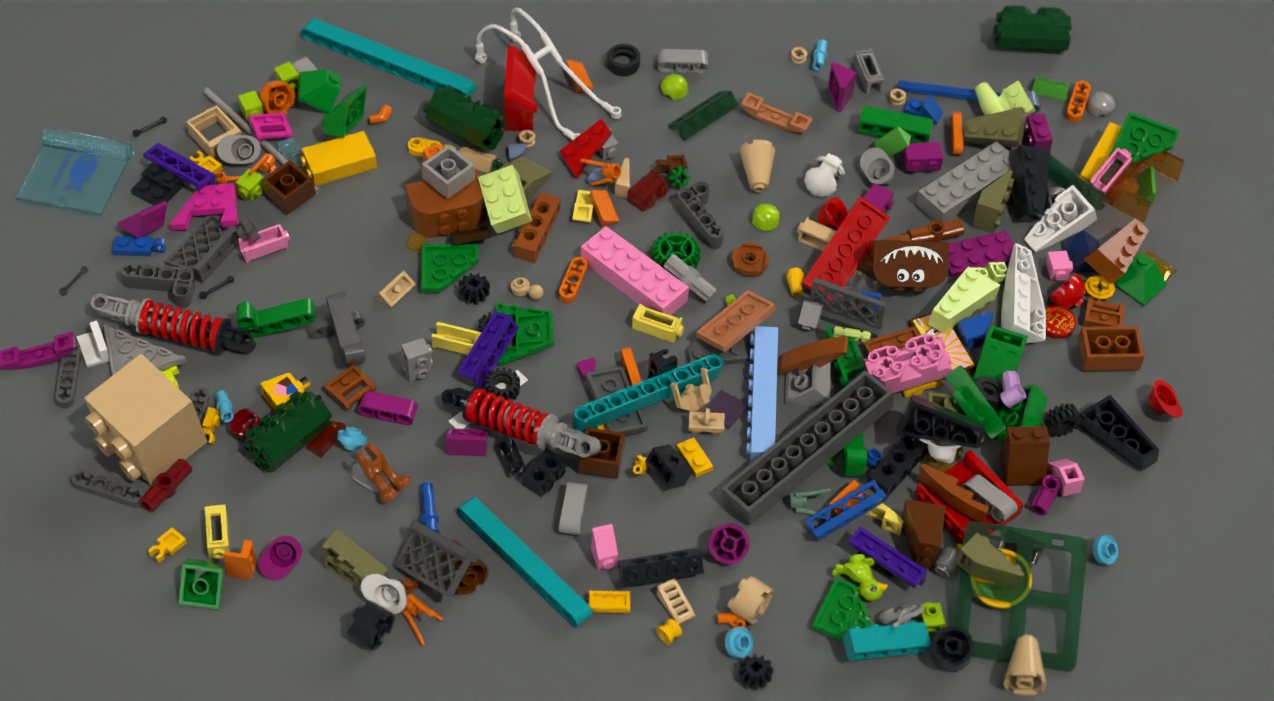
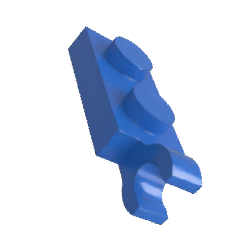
[113,236,166,256]

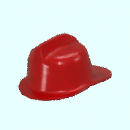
[817,197,848,229]
[1148,380,1183,418]

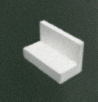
[77,321,110,368]

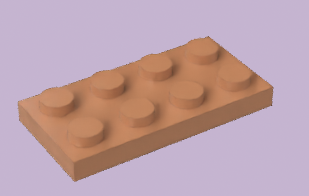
[696,290,776,352]

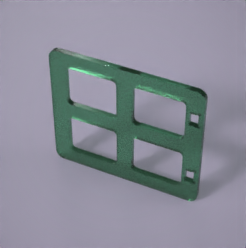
[952,521,1088,672]

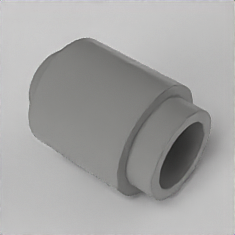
[935,546,960,578]

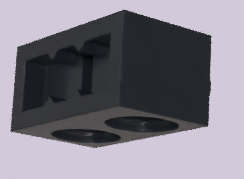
[522,448,566,497]

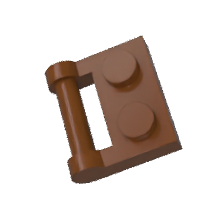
[1084,297,1126,327]
[324,364,377,411]

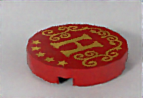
[1045,305,1076,339]

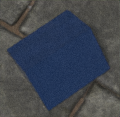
[1062,230,1100,273]

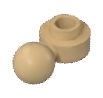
[511,278,544,300]

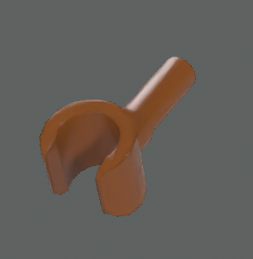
[402,577,425,593]

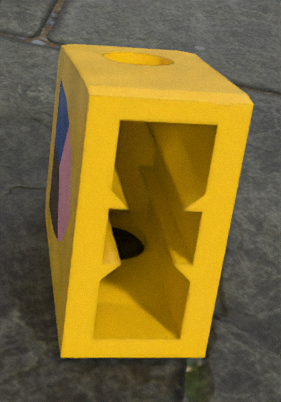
[260,373,311,413]

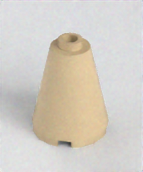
[739,140,775,193]
[1004,635,1046,696]

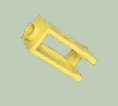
[632,304,684,343]
[432,322,482,355]
[205,505,230,559]

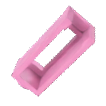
[1090,148,1132,195]
[238,224,290,264]

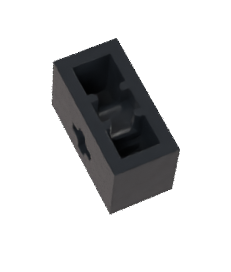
[645,444,693,489]

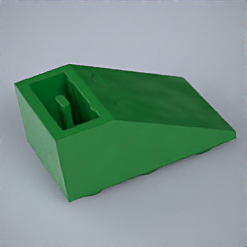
[973,325,1028,385]

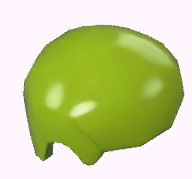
[661,74,689,101]
[752,204,780,231]

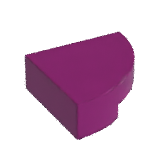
[577,357,596,381]

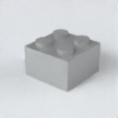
[422,145,475,199]

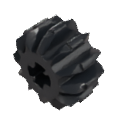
[458,273,490,304]
[737,653,774,690]

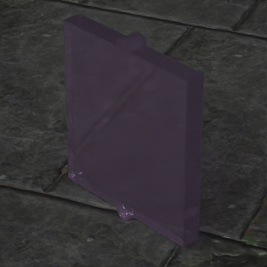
[703,390,748,429]

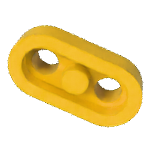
[408,137,443,157]

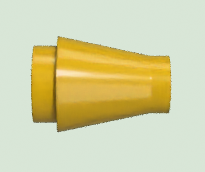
[786,268,804,297]

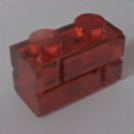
[627,170,668,212]

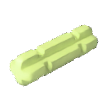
[833,326,871,342]

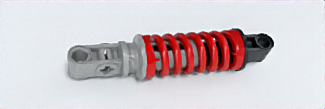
[91,294,256,354]
[441,386,601,457]

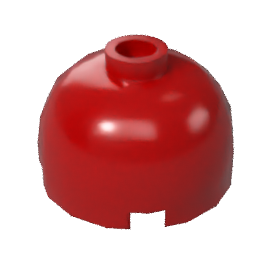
[1049,273,1086,309]

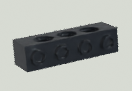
[866,435,929,498]
[617,548,704,587]

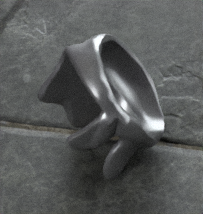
[1045,187,1066,210]

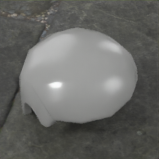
[1086,92,1116,117]

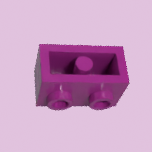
[1024,113,1053,149]
[902,142,943,172]

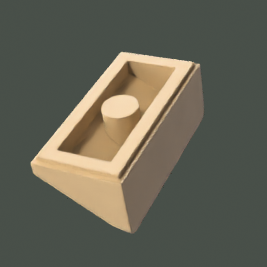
[458,147,497,173]
[375,271,416,308]

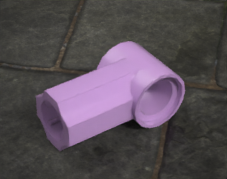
[1000,371,1027,408]

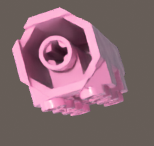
[863,334,953,393]

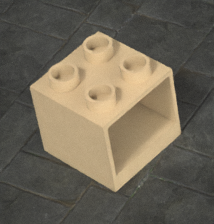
[84,354,207,487]

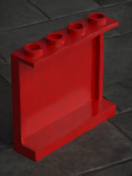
[915,450,1024,545]

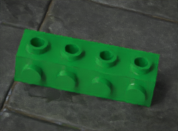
[858,105,934,143]

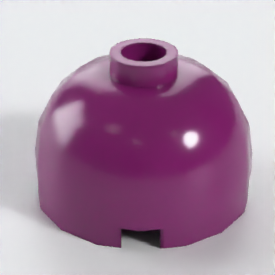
[709,523,750,564]

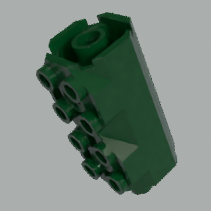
[993,5,1072,50]
[423,85,506,153]
[243,391,332,471]

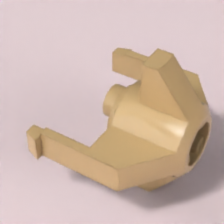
[671,368,712,412]

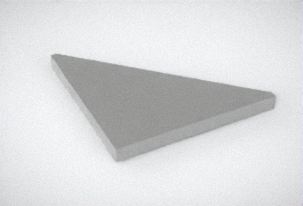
[103,324,187,376]

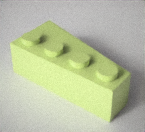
[928,267,1000,334]

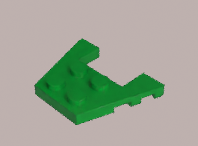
[496,302,554,367]

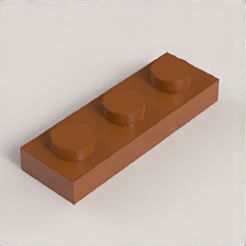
[863,326,920,355]

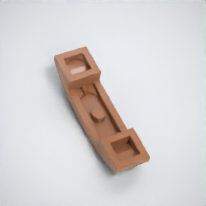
[741,92,813,133]

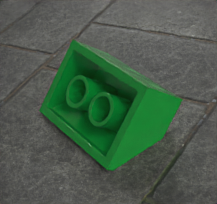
[322,85,367,138]
[992,384,1048,442]

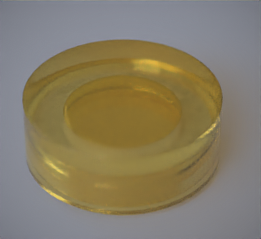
[407,234,426,252]

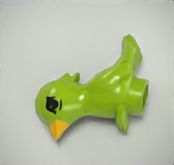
[832,554,888,601]

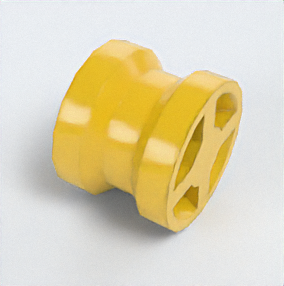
[656,618,682,645]

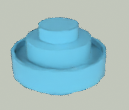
[337,427,367,450]
[1093,535,1118,565]
[725,627,753,658]

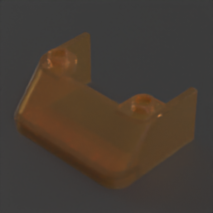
[1100,151,1184,223]

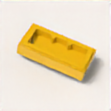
[589,591,630,613]

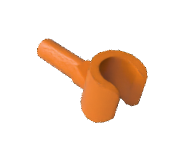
[216,171,241,184]

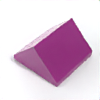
[828,62,857,112]
[117,201,167,238]
[446,428,488,456]

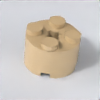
[728,576,774,625]

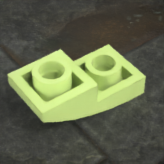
[972,262,1008,283]

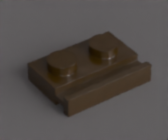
[449,226,491,245]

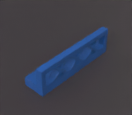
[805,480,887,541]

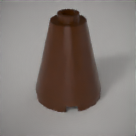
[440,540,489,595]

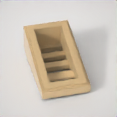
[614,157,630,198]
[657,579,695,625]

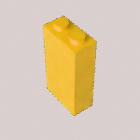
[300,131,377,186]

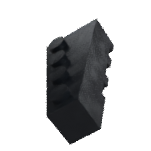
[1009,145,1051,223]
[896,394,986,448]
[1077,395,1159,471]

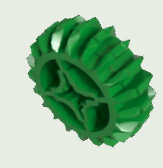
[651,231,701,275]

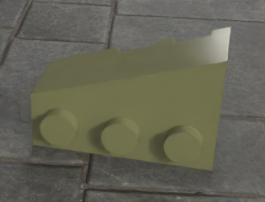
[964,107,1026,147]
[322,528,389,589]

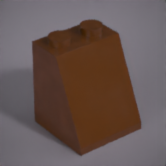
[1000,426,1050,486]
[901,499,946,568]

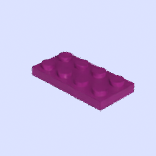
[948,231,1014,278]

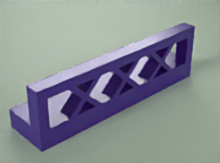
[144,143,215,189]
[457,311,519,388]
[848,526,927,588]

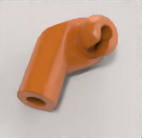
[369,105,392,124]
[717,613,746,628]

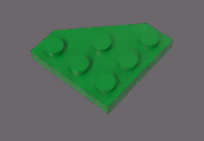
[1108,111,1180,165]
[421,244,478,293]
[812,577,872,642]

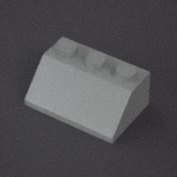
[785,362,831,407]

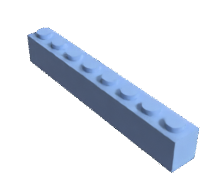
[746,326,778,463]

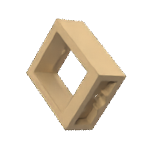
[186,105,241,158]

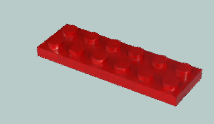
[801,196,890,300]

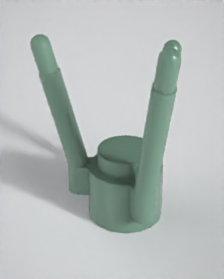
[790,488,834,518]

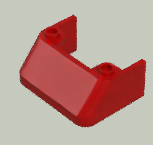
[504,46,540,132]

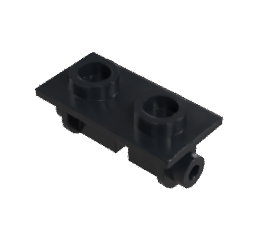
[495,436,527,477]

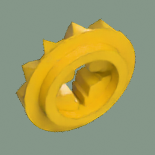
[1085,275,1115,301]

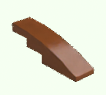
[778,335,848,375]
[918,463,989,524]

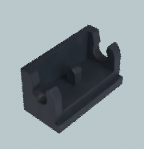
[648,349,678,379]

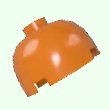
[258,80,295,115]

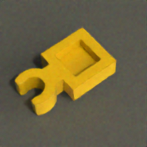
[189,151,222,175]
[148,527,187,563]

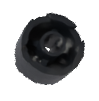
[347,600,395,650]
[931,625,974,673]

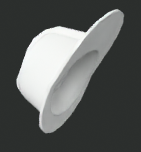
[919,438,961,463]
[361,574,406,614]

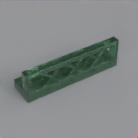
[668,90,738,140]
[1048,155,1106,210]

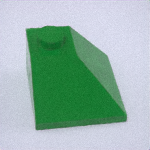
[298,69,341,114]
[1114,252,1167,307]
[178,558,224,610]

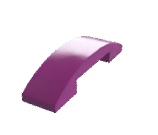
[0,331,75,369]

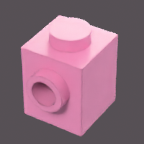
[1045,251,1073,281]

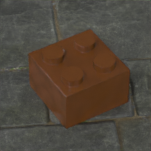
[261,160,316,214]
[579,427,625,479]

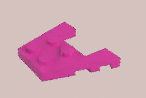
[169,183,239,231]

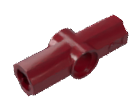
[139,459,193,512]

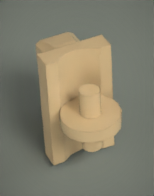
[689,408,725,435]

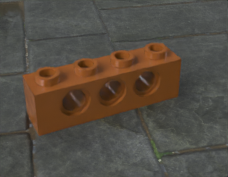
[512,192,561,263]

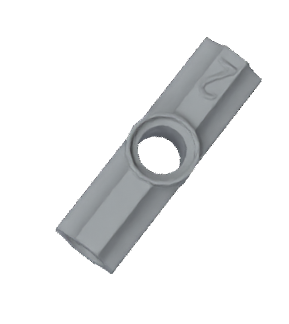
[663,253,717,302]

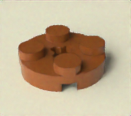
[731,243,769,277]

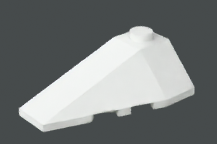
[1024,185,1097,253]

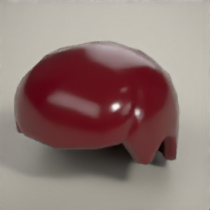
[229,408,260,440]

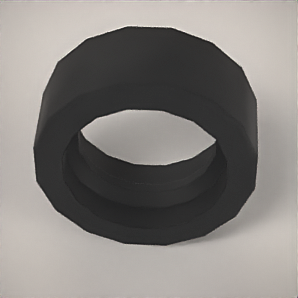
[607,44,640,76]

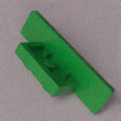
[824,323,866,388]
[946,365,1007,439]

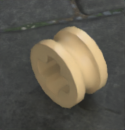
[791,47,807,64]
[889,89,906,106]
[519,130,535,148]

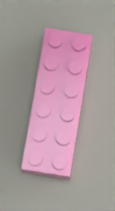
[580,226,689,316]

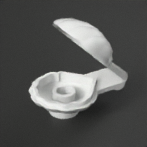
[804,153,845,198]

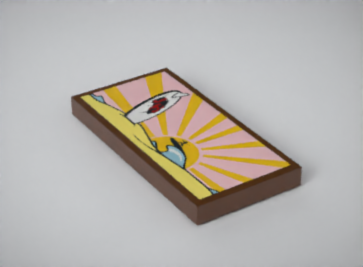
[909,313,977,380]

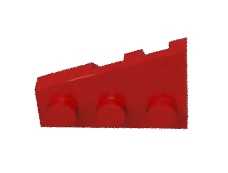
[559,118,613,178]

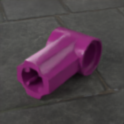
[1030,475,1061,516]

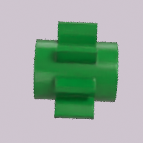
[667,166,691,189]

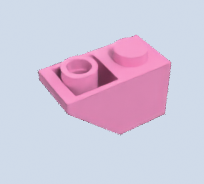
[1047,459,1085,497]

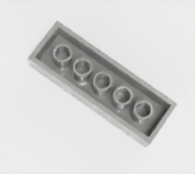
[916,141,1011,222]

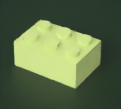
[478,165,532,234]

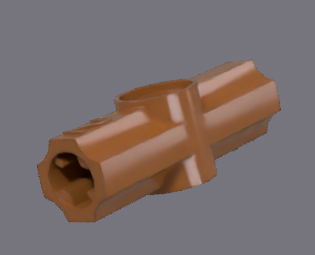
[907,219,964,242]

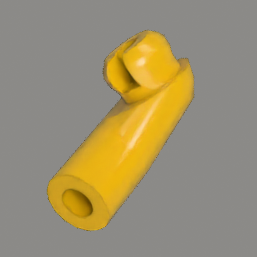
[633,455,647,475]

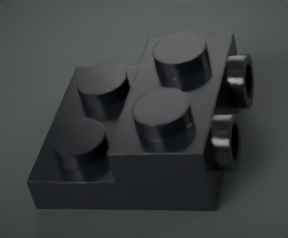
[131,163,184,206]

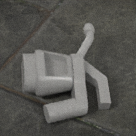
[879,604,924,628]

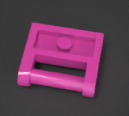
[248,113,292,142]

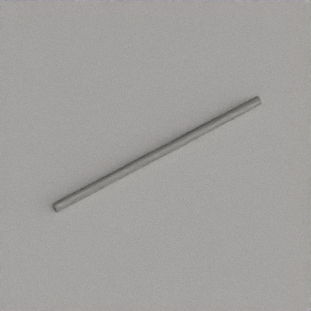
[203,87,320,195]

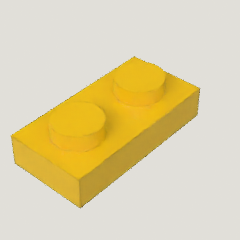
[676,437,713,478]

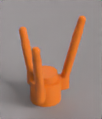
[249,153,277,174]
[581,159,621,186]
[402,594,443,645]

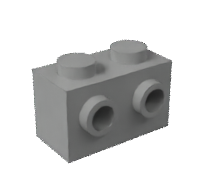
[401,338,433,382]

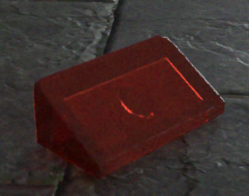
[306,420,346,458]

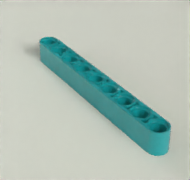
[572,354,723,432]
[457,497,593,627]

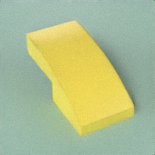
[572,190,594,223]
[866,503,904,536]

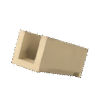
[797,217,836,251]

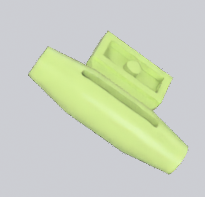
[975,81,1036,147]

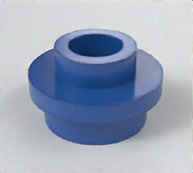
[867,448,883,466]

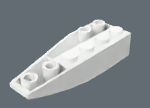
[1001,243,1046,343]

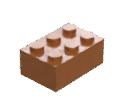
[1078,326,1145,371]

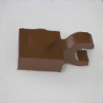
[655,155,688,174]

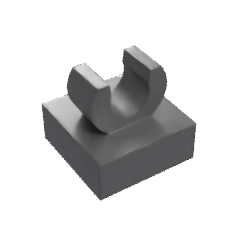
[236,216,261,242]

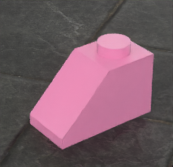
[591,524,618,570]

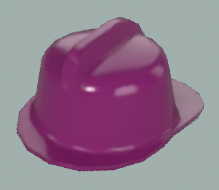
[259,535,302,580]

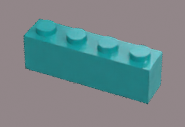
[842,621,932,661]

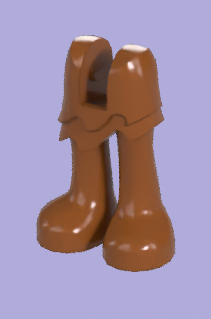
[356,443,412,504]

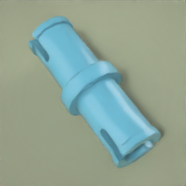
[812,39,828,71]
[215,390,234,422]

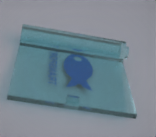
[16,127,134,216]

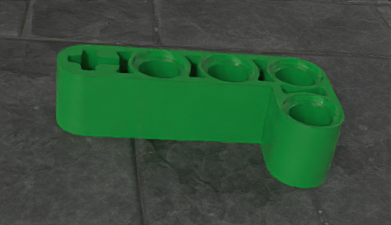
[236,298,316,338]
[842,432,867,477]

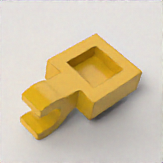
[202,407,221,445]

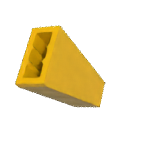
[1077,122,1122,193]

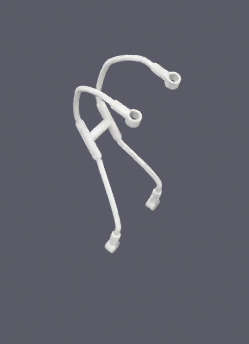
[475,8,621,141]

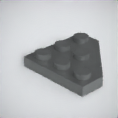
[688,338,748,365]

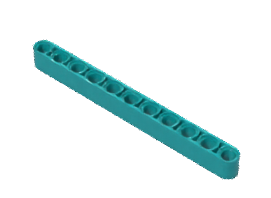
[301,18,476,96]

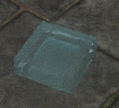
[277,137,301,158]

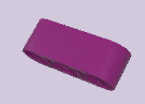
[358,391,418,425]

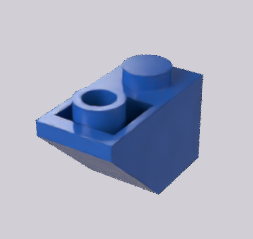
[956,312,994,350]

